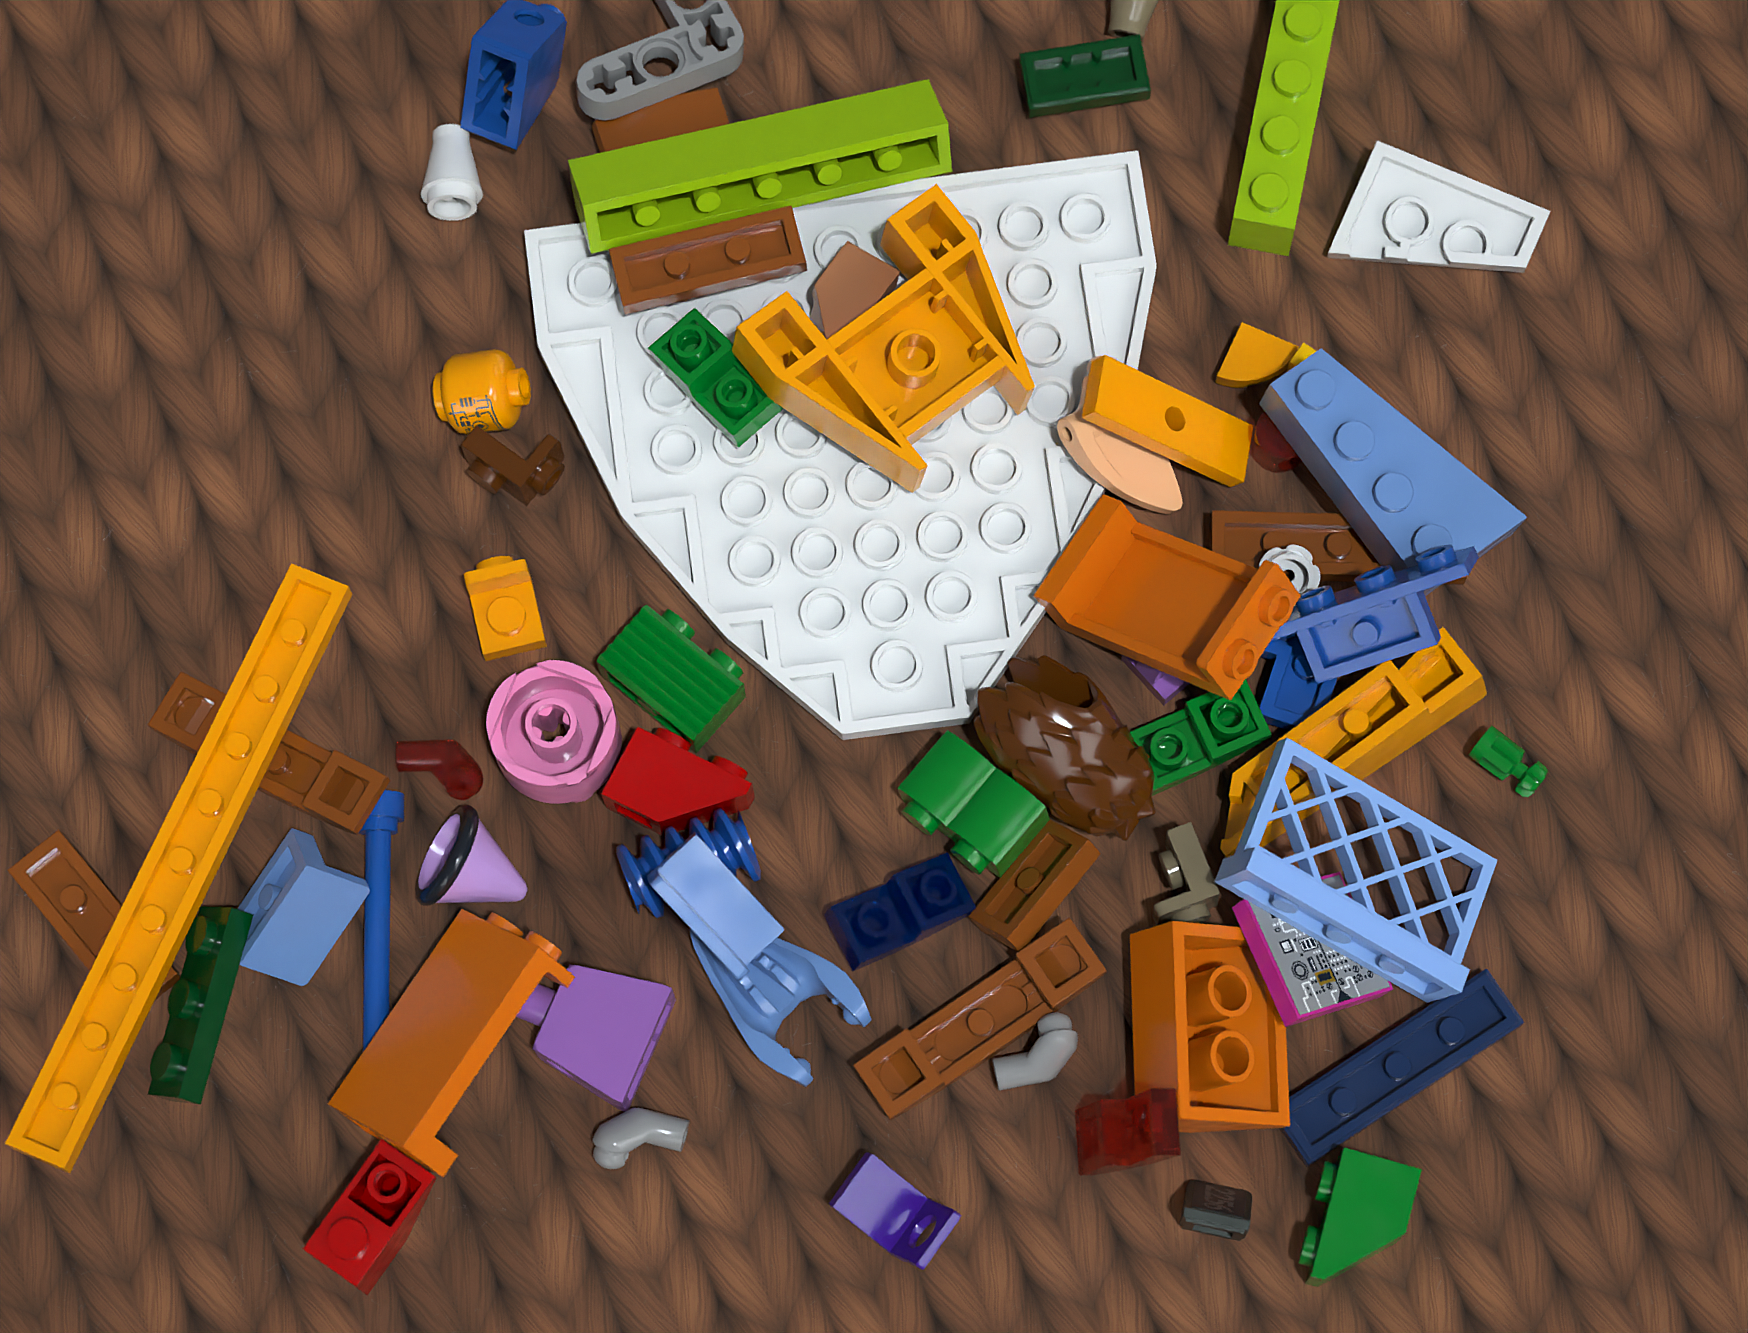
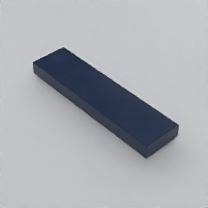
[1280,969,1524,1168]

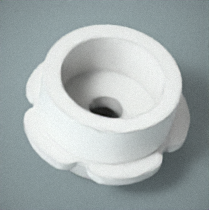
[1259,544,1320,606]

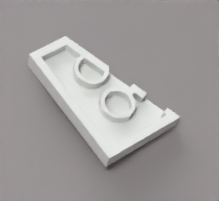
[1327,141,1550,273]

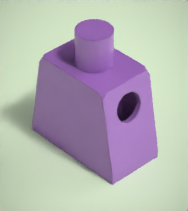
[516,965,676,1112]

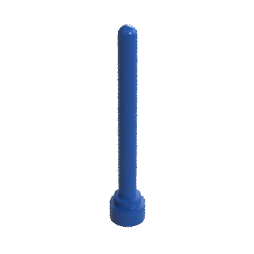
[359,790,405,1052]

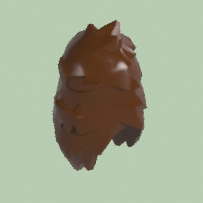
[974,655,1156,841]

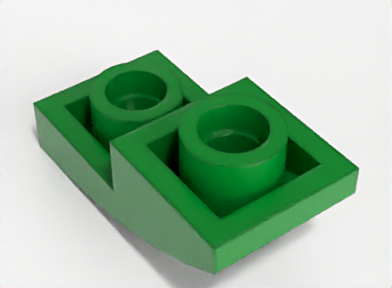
[648,308,784,448]
[1130,679,1272,796]

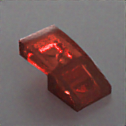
[1075,1088,1181,1176]

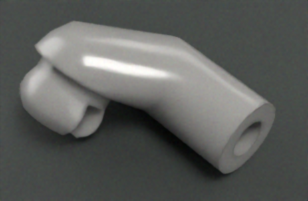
[992,1012,1078,1091]
[593,1108,690,1169]

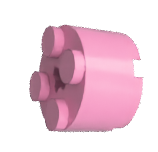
[486,660,622,804]

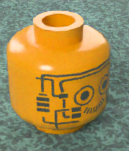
[433,349,531,435]

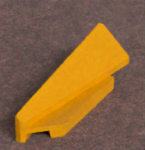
[1220,627,1487,858]

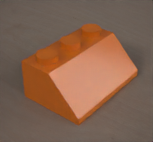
[1130,921,1290,1133]

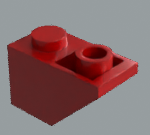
[601,726,755,836]
[303,1139,437,1296]

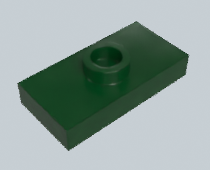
[1019,34,1151,118]

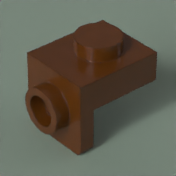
[461,425,565,506]

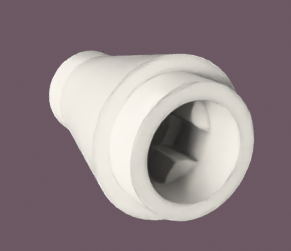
[421,124,483,221]

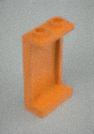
[1033,494,1301,700]
[328,909,575,1177]

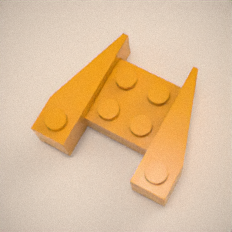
[732,184,1035,493]

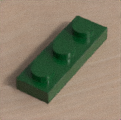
[148,906,253,1105]

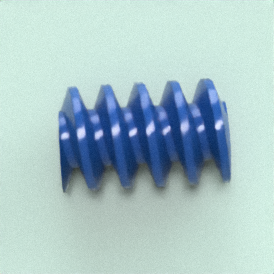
[616,808,761,918]

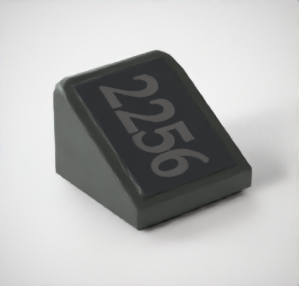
[1179,1180,1253,1241]

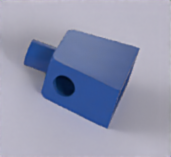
[460,0,567,150]

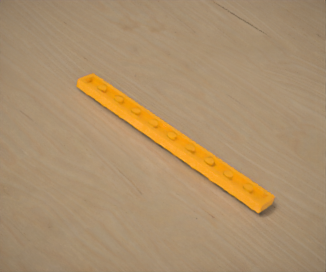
[5,563,352,1174]

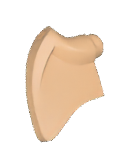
[1057,356,1183,514]

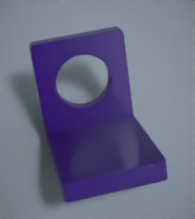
[829,1152,961,1270]

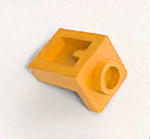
[463,556,547,661]

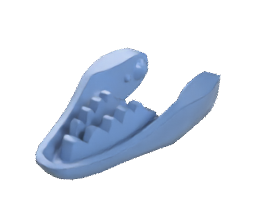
[690,928,872,1087]

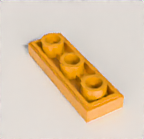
[1081,355,1253,487]

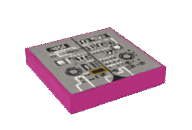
[1232,872,1393,1027]

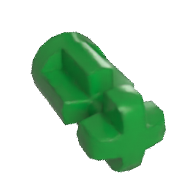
[1468,725,1548,798]

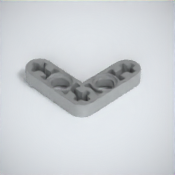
[576,0,744,120]

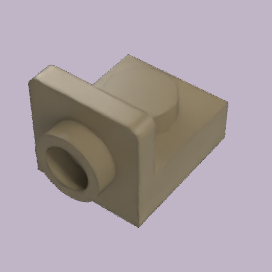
[1153,822,1220,926]

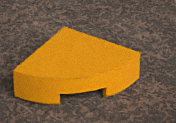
[1215,322,1299,388]

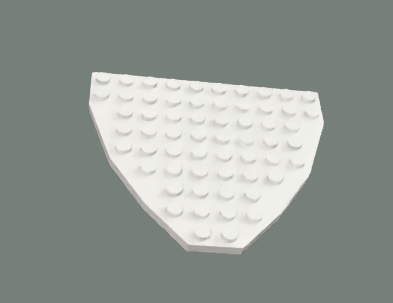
[524,151,1157,740]

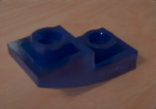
[824,852,976,972]

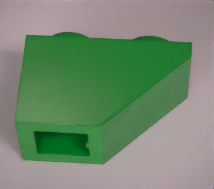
[1298,1147,1422,1287]

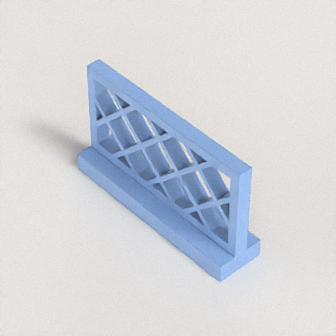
[1215,738,1498,1003]

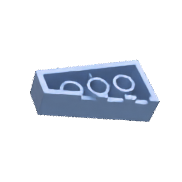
[1259,348,1527,596]

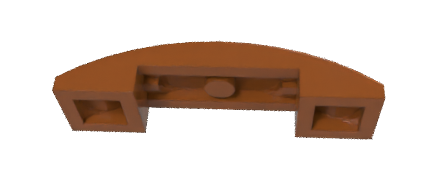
[147,671,391,835]
[853,917,1107,1121]

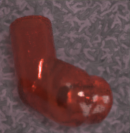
[396,739,484,801]

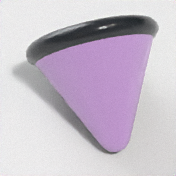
[415,805,528,906]

